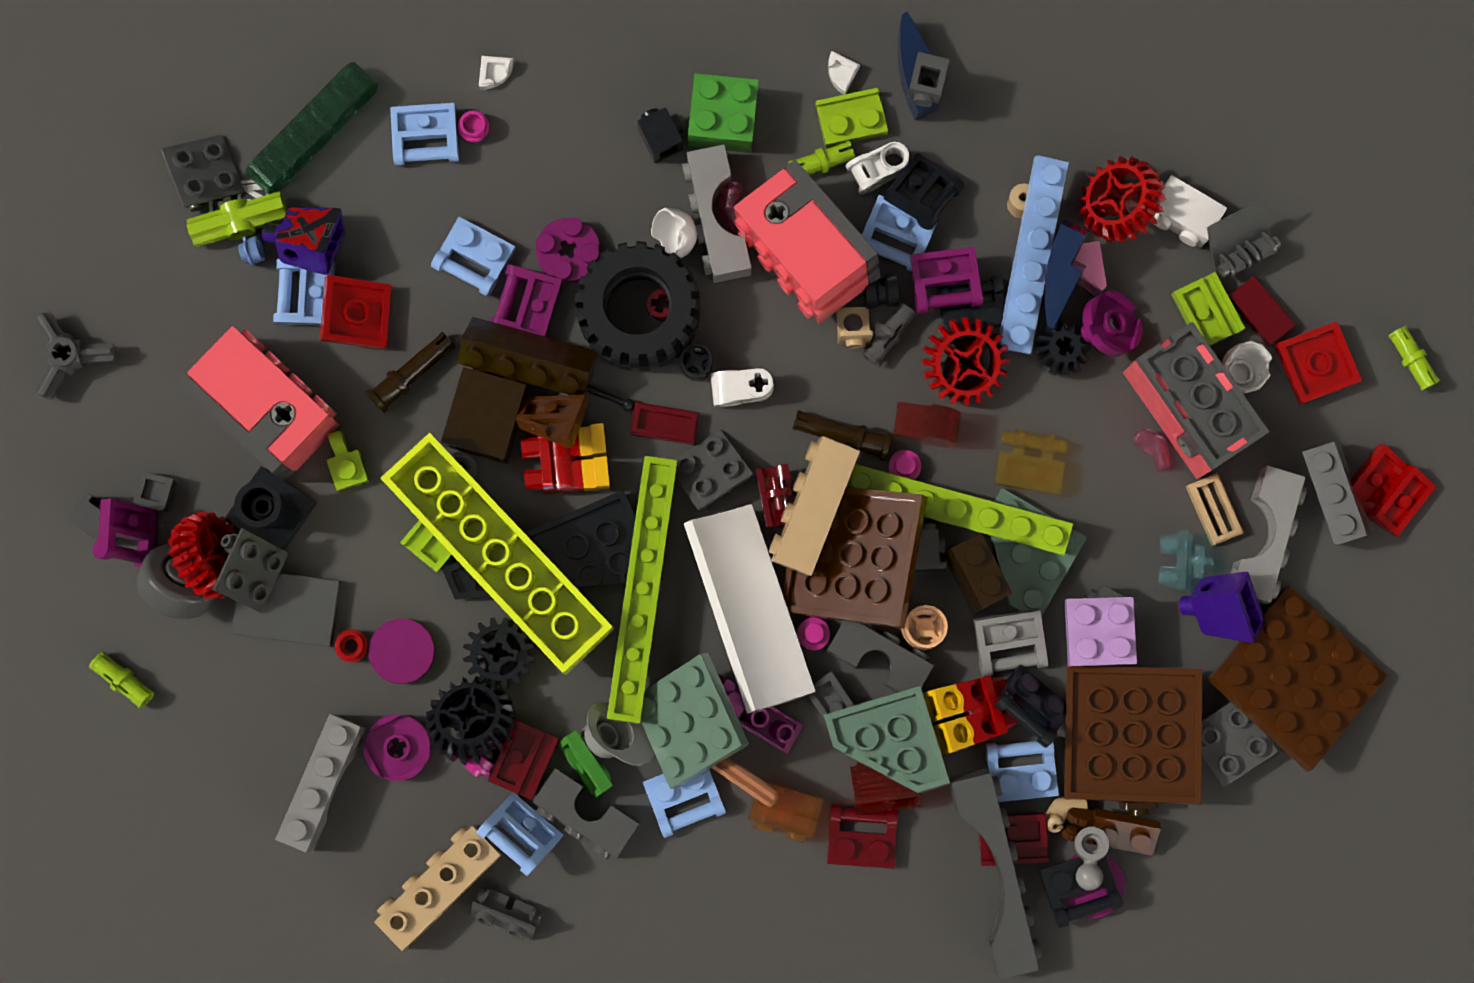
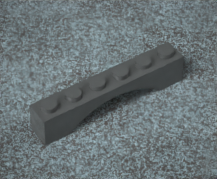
[949,768,1042,980]

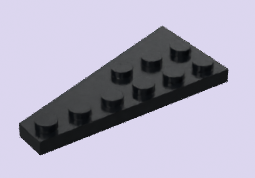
[442,490,663,600]

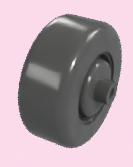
[136,544,215,619]

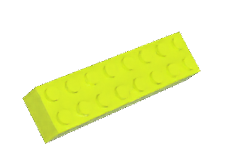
[380,433,614,675]

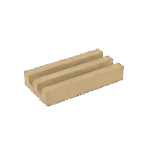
[1185,473,1244,546]

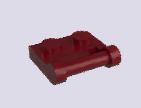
[827,803,898,869]

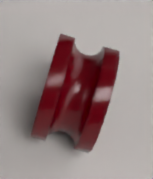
[647,289,669,321]

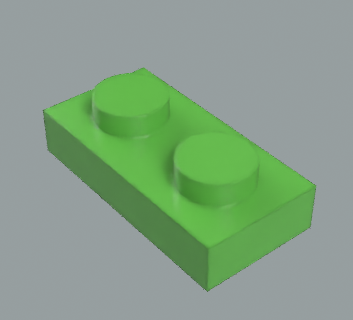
[557,730,613,800]

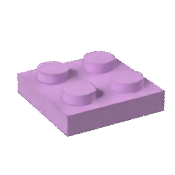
[1065,597,1137,667]

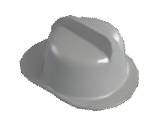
[581,702,655,766]

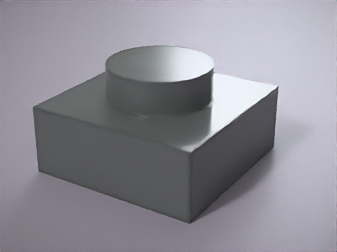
[133,471,176,512]

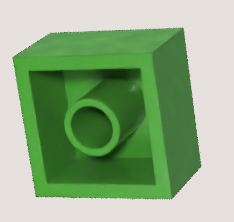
[688,73,759,153]

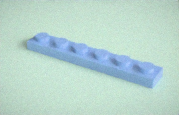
[997,156,1069,354]

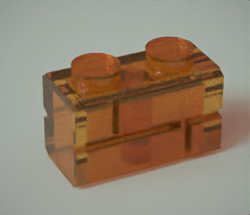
[748,782,824,843]

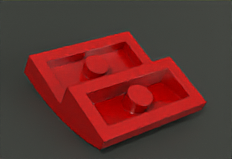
[1350,444,1436,537]

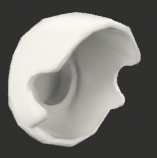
[651,207,697,258]
[1222,341,1272,394]

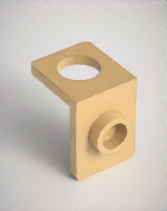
[836,307,873,349]

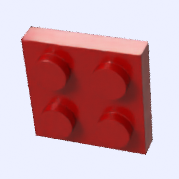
[319,275,392,350]
[1274,321,1362,405]

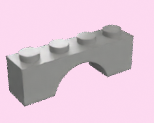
[682,145,751,283]
[1230,465,1307,605]
[275,714,367,853]

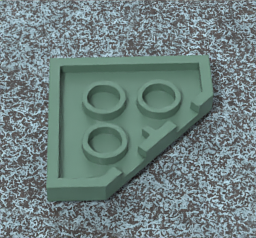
[990,488,1087,617]
[824,686,950,794]

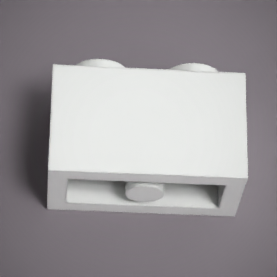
[1154,175,1227,248]

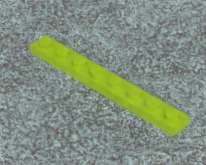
[607,456,677,724]
[846,464,1073,556]

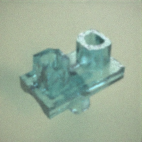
[1158,530,1214,593]

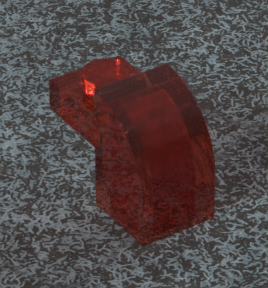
[893,402,961,449]

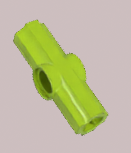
[186,191,288,248]

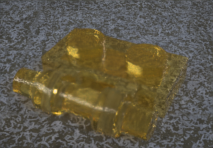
[994,429,1067,496]

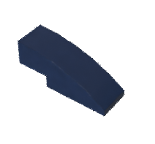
[898,12,941,121]
[1045,219,1089,329]

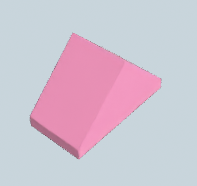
[1075,241,1107,296]

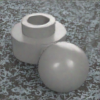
[1074,827,1109,890]

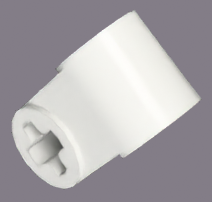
[845,142,909,195]
[710,368,774,407]

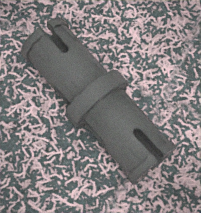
[862,303,917,367]

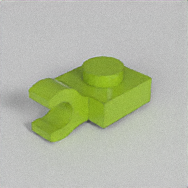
[326,430,369,492]

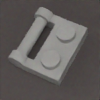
[973,609,1048,677]

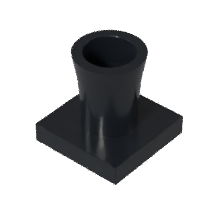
[225,466,317,550]

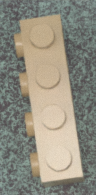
[769,436,860,576]
[374,825,504,951]

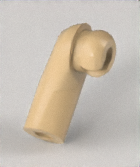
[1045,798,1088,833]

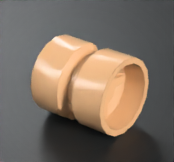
[901,605,948,651]

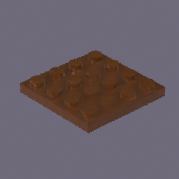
[782,487,927,629]
[1207,586,1388,772]
[1064,665,1202,805]

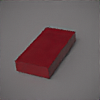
[1229,276,1295,347]
[630,402,700,446]

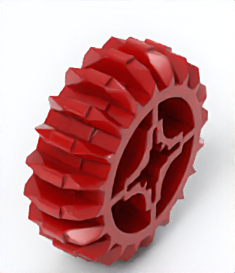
[1078,156,1167,244]
[921,317,1010,406]
[167,511,238,600]

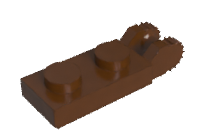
[1061,807,1161,856]

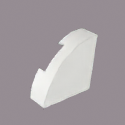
[828,51,860,95]
[479,56,514,90]

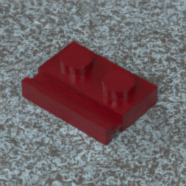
[488,720,560,800]
[978,812,1048,866]

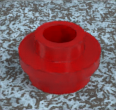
[335,629,369,663]

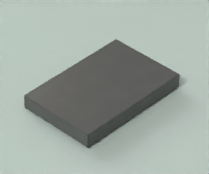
[231,573,341,647]

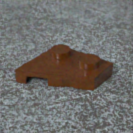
[516,395,589,448]

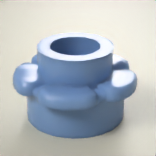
[238,235,265,266]

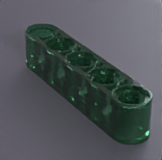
[245,62,379,195]

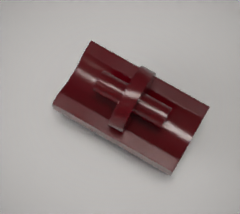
[756,463,795,528]

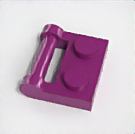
[909,246,983,314]
[490,265,563,337]
[92,498,157,567]

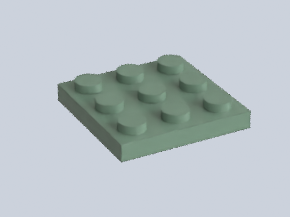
[640,653,749,789]

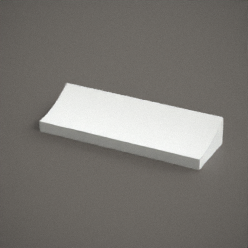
[684,504,816,714]

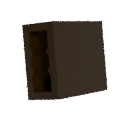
[441,367,529,464]
[944,533,1012,614]

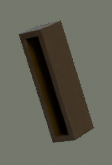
[458,317,597,395]

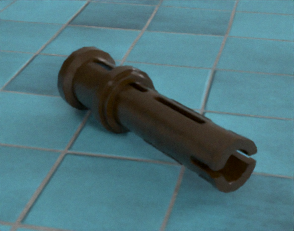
[365,332,456,414]
[792,410,893,461]

